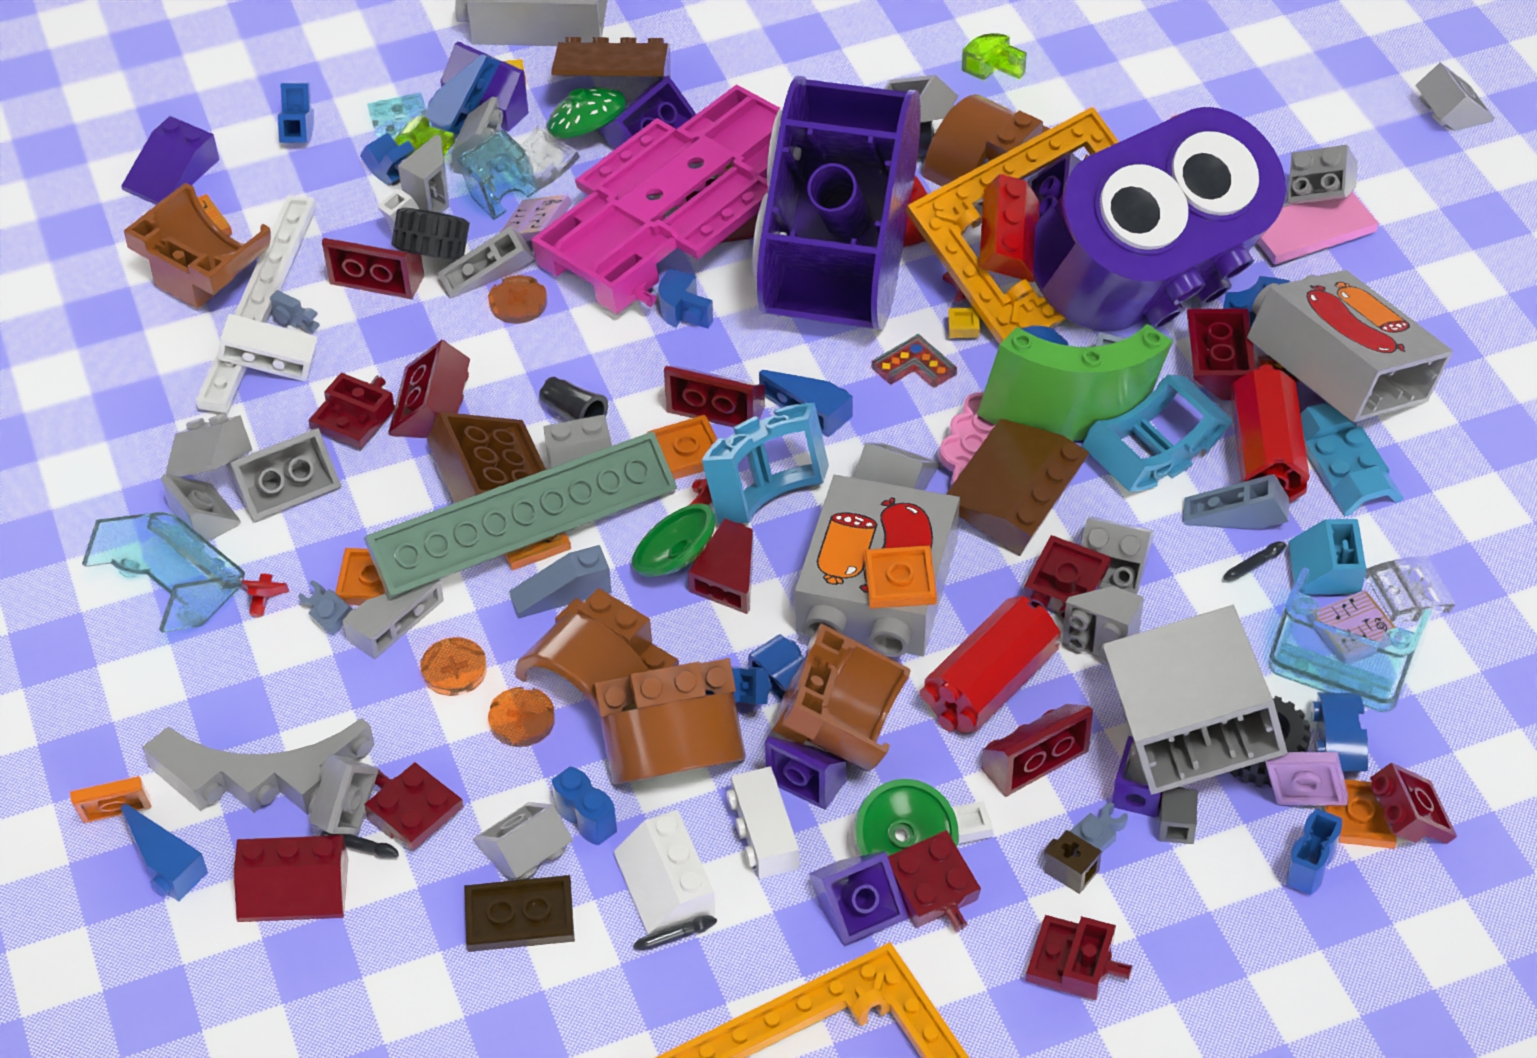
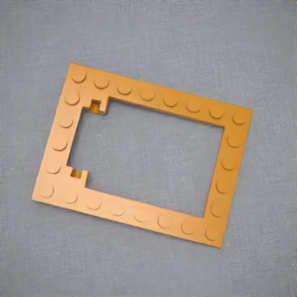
[905,106,1119,344]
[655,942,970,1058]

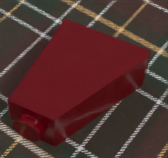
[688,518,754,614]

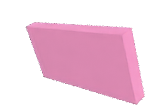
[1257,191,1379,265]

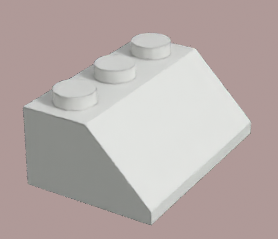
[614,809,716,935]

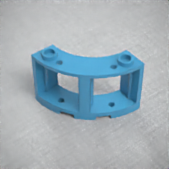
[1081,374,1233,491]
[702,402,829,524]

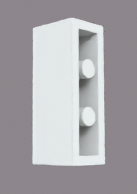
[217,313,318,382]
[726,766,800,879]

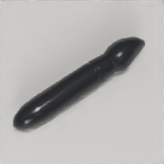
[1223,541,1287,582]
[320,830,399,858]
[633,915,718,951]

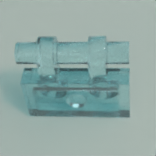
[367,92,431,137]

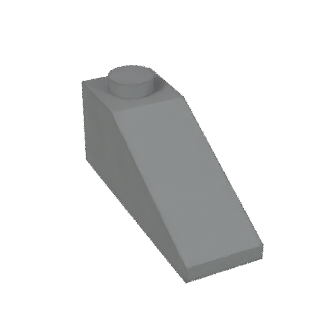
[437,226,535,298]
[343,579,444,660]

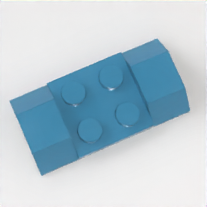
[1301,402,1403,517]

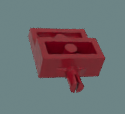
[308,372,395,449]
[364,762,464,850]
[888,830,981,932]
[1025,914,1133,1001]

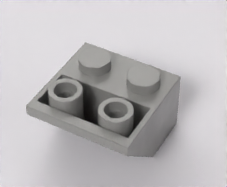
[451,97,505,178]
[398,134,450,213]
[1288,144,1358,205]
[1081,516,1155,594]
[1062,586,1144,662]

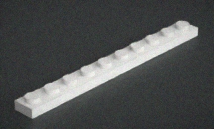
[196,195,316,413]

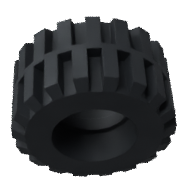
[391,208,470,260]
[1229,696,1311,788]

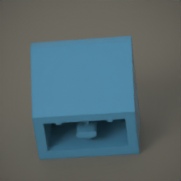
[1288,519,1367,595]

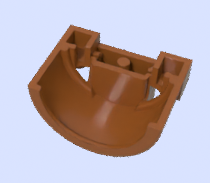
[923,94,1050,207]
[123,183,271,309]
[515,588,679,714]
[772,623,911,771]
[594,658,746,785]

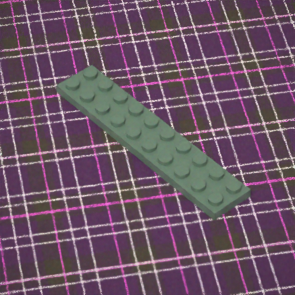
[363,431,678,599]

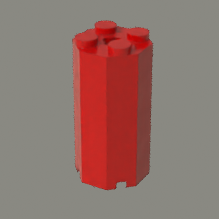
[1231,365,1310,503]
[919,596,1061,733]

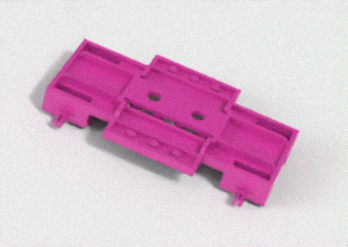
[531,84,780,314]

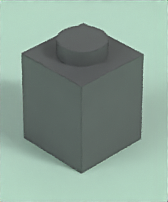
[1158,787,1198,844]

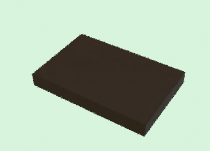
[464,875,575,952]

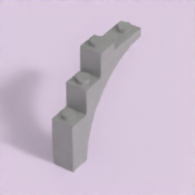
[142,718,375,815]

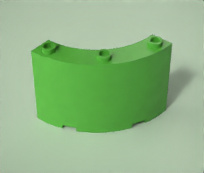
[977,324,1173,441]

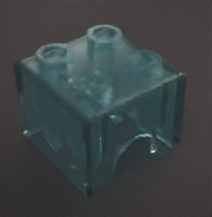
[456,129,540,220]

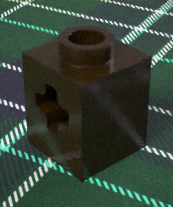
[1044,829,1102,894]

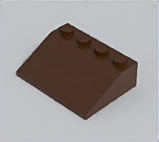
[551,37,671,77]
[427,412,546,503]
[946,418,1090,556]

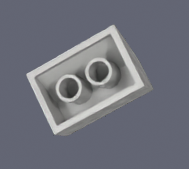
[884,74,959,122]
[226,428,342,522]

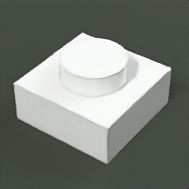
[952,801,993,843]

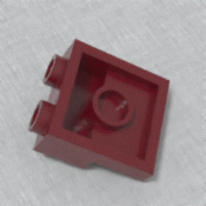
[1024,535,1111,620]
[1370,762,1457,844]

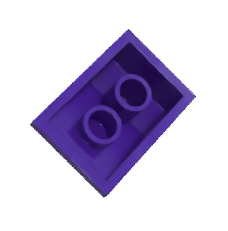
[121,116,220,205]

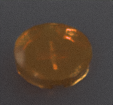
[488,275,548,324]
[420,637,487,696]
[488,687,555,747]

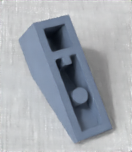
[1184,474,1289,530]
[509,545,612,619]

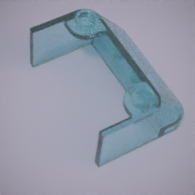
[82,512,245,633]
[1268,567,1432,712]

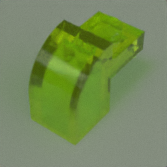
[962,33,1027,81]
[394,116,455,155]

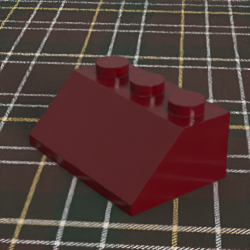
[322,238,425,300]
[1187,309,1256,400]
[388,339,471,438]
[664,366,765,428]
[981,703,1093,798]
[234,835,349,922]

